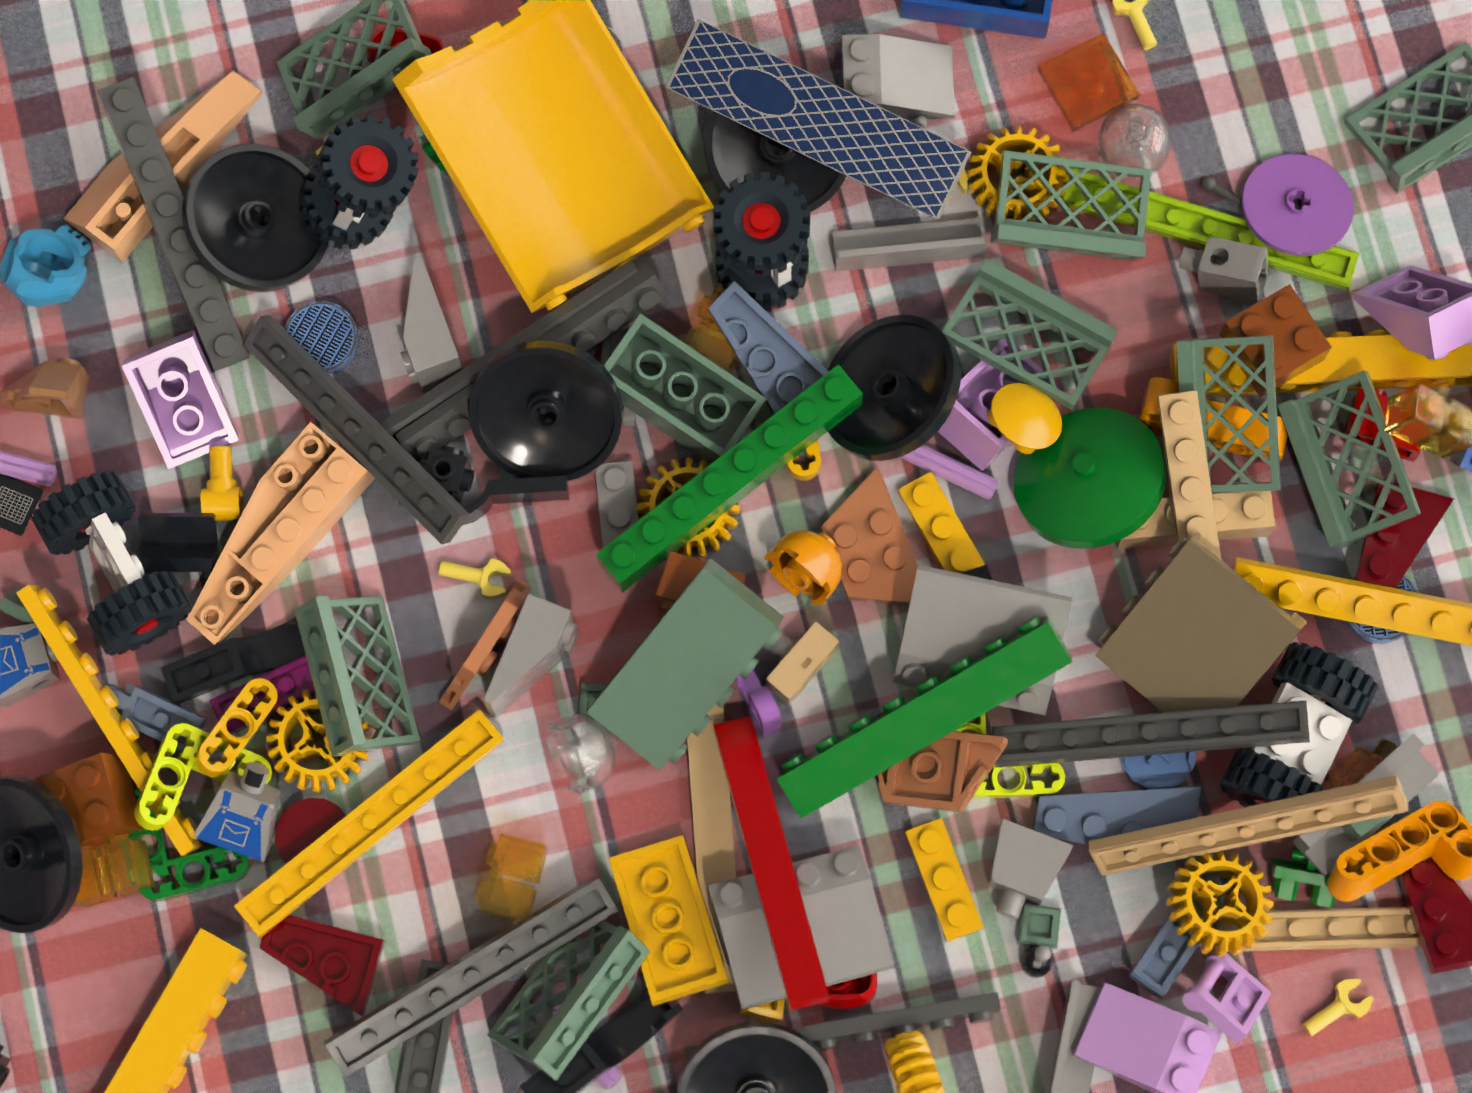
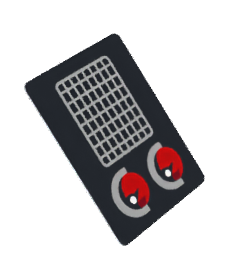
[0,474,43,536]

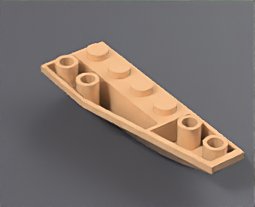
[64,71,263,263]
[187,422,375,645]

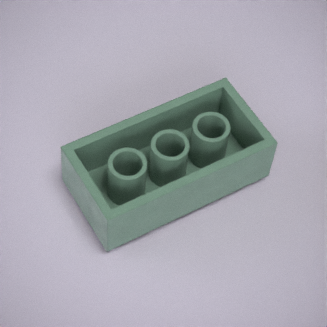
[604,313,767,464]

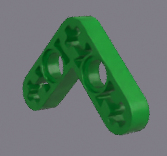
[126,790,251,902]

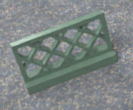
[276,0,432,140]
[1345,42,1472,194]
[990,150,1151,261]
[942,258,1118,410]
[1176,335,1281,493]
[1277,370,1421,548]
[294,596,420,757]
[487,920,650,1080]

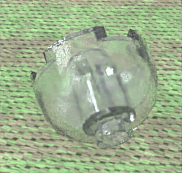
[1097,103,1172,179]
[546,714,618,794]

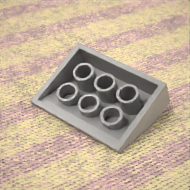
[893,565,1072,715]
[708,845,894,1010]

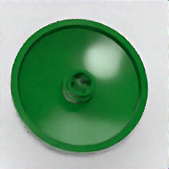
[1013,408,1167,549]

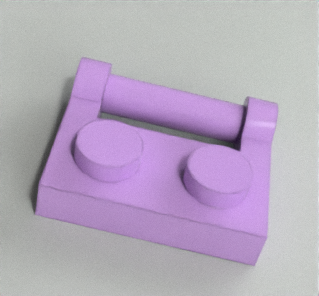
[1183,950,1271,1044]

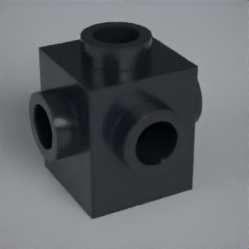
[419,446,475,503]

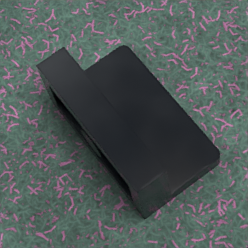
[136,513,219,572]

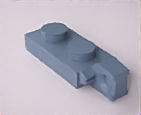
[103,684,207,751]
[1128,899,1202,999]

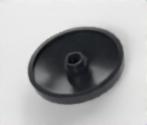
[704,111,847,212]
[182,144,330,292]
[828,315,961,461]
[469,341,623,481]
[0,775,83,933]
[677,1021,836,1093]

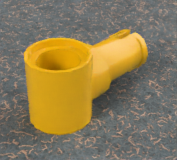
[200,446,244,522]

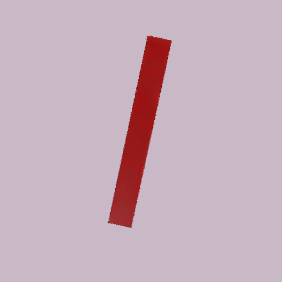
[713,716,829,1011]

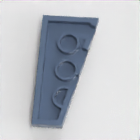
[707,281,829,415]
[1033,785,1201,863]

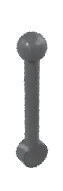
[1201,176,1242,207]

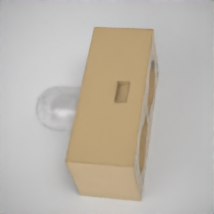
[766,622,840,705]

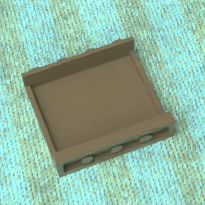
[1095,533,1307,712]

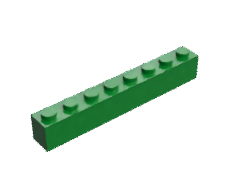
[596,364,863,593]
[777,616,1072,819]

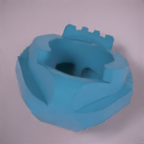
[0,225,91,307]

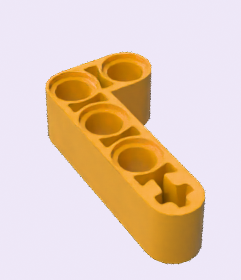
[1139,378,1288,461]
[1327,801,1472,902]

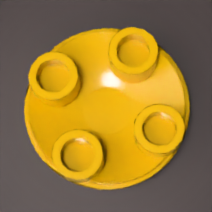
[987,383,1062,454]

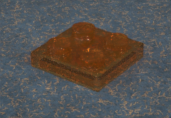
[1038,32,1140,132]

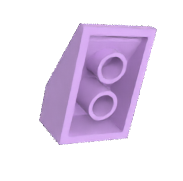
[1353,265,1472,360]
[122,330,239,469]
[938,338,1062,471]
[1073,982,1222,1093]

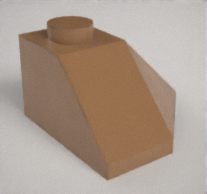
[0,358,90,419]

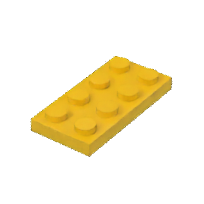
[608,835,729,1006]

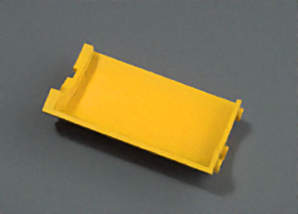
[392,0,714,313]

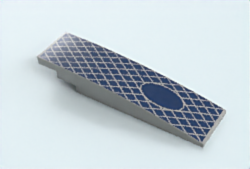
[665,19,972,220]

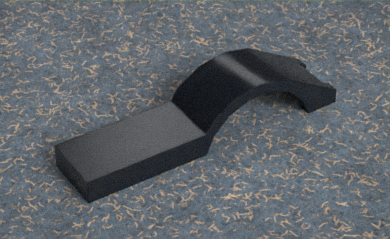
[398,476,569,525]
[161,616,306,705]
[518,987,683,1093]

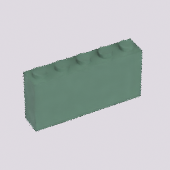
[586,558,784,771]

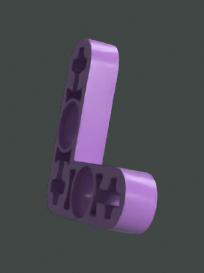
[735,669,781,739]

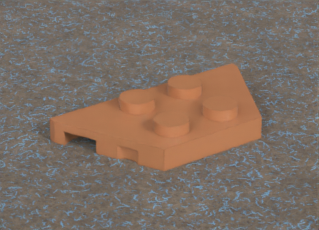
[820,469,918,605]
[439,579,531,711]
[877,731,1008,813]

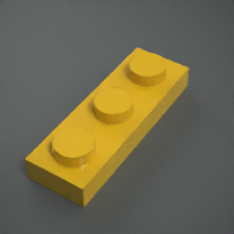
[897,472,985,573]
[905,818,984,943]

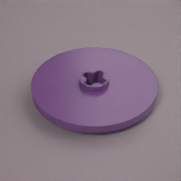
[1241,154,1354,256]

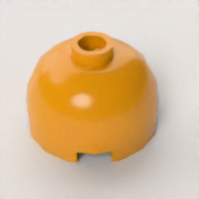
[764,530,842,605]

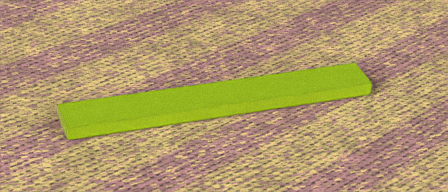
[1061,168,1359,291]

